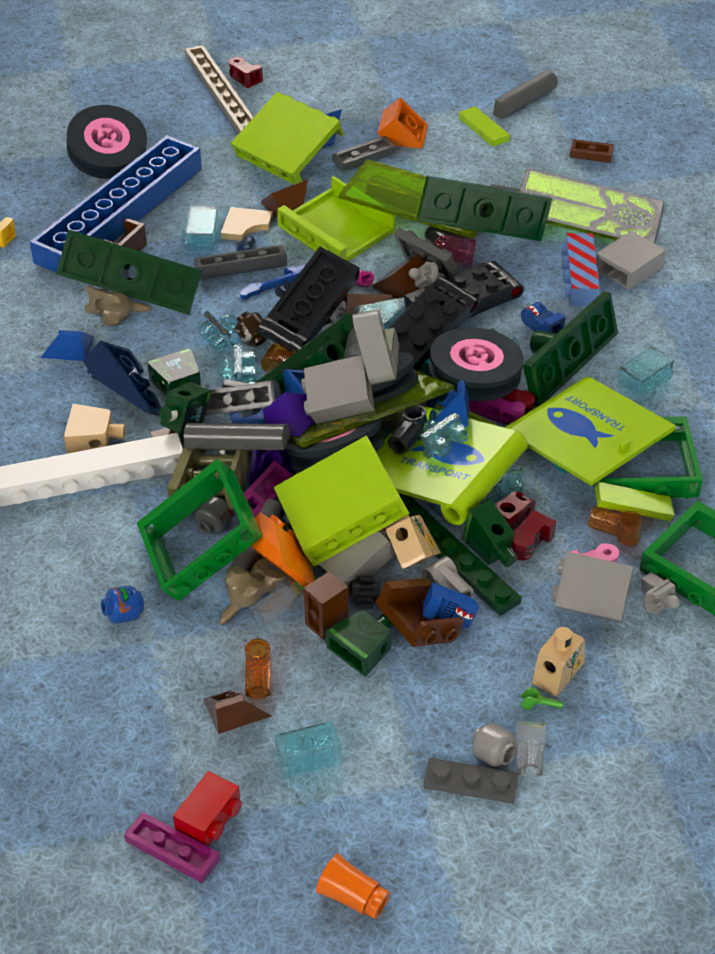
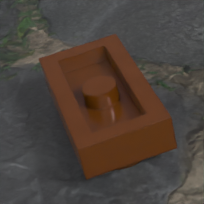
[570,139,614,163]

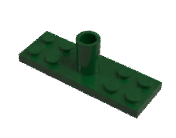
[416,175,553,241]
[56,229,203,315]
[523,292,618,407]
[255,312,354,395]

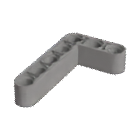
[353,309,399,385]

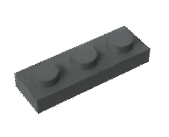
[332,136,396,171]
[423,758,519,804]

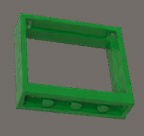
[593,416,703,499]
[137,459,263,601]
[640,500,715,617]

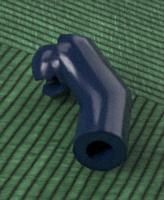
[236,235,256,252]

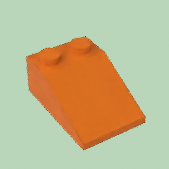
[250,512,315,587]

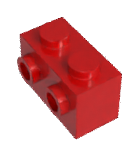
[173,771,242,847]

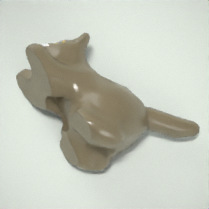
[85,285,152,326]
[219,559,286,625]

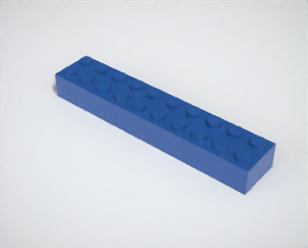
[30,135,202,273]

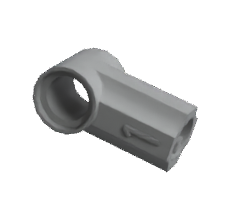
[421,556,474,598]

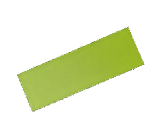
[458,106,510,147]
[595,482,674,521]

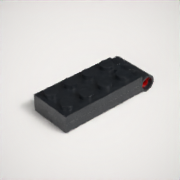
[258,246,360,353]
[405,261,524,318]
[388,276,480,372]

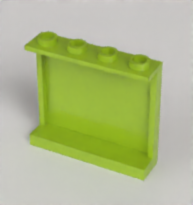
[231,92,344,185]
[277,176,396,261]
[274,435,410,567]

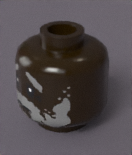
[235,311,268,348]

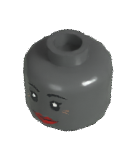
[194,496,234,534]

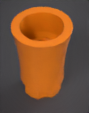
[316,853,391,919]

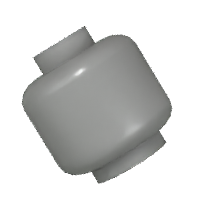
[472,723,517,768]

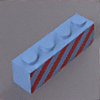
[561,233,600,306]

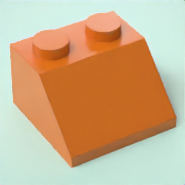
[377,97,428,148]

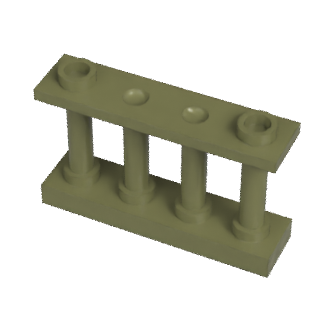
[167,446,253,509]

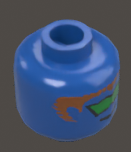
[101,585,144,624]

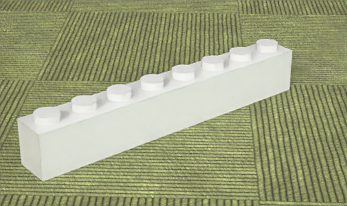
[0,433,183,507]

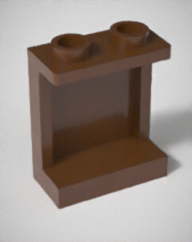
[375,578,464,647]

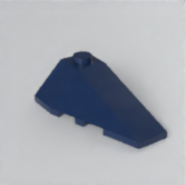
[83,341,161,416]

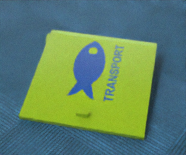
[504,377,676,486]
[376,407,528,525]

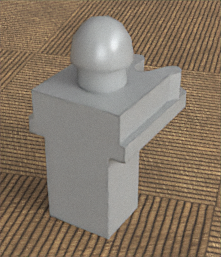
[409,262,445,289]
[641,572,680,615]

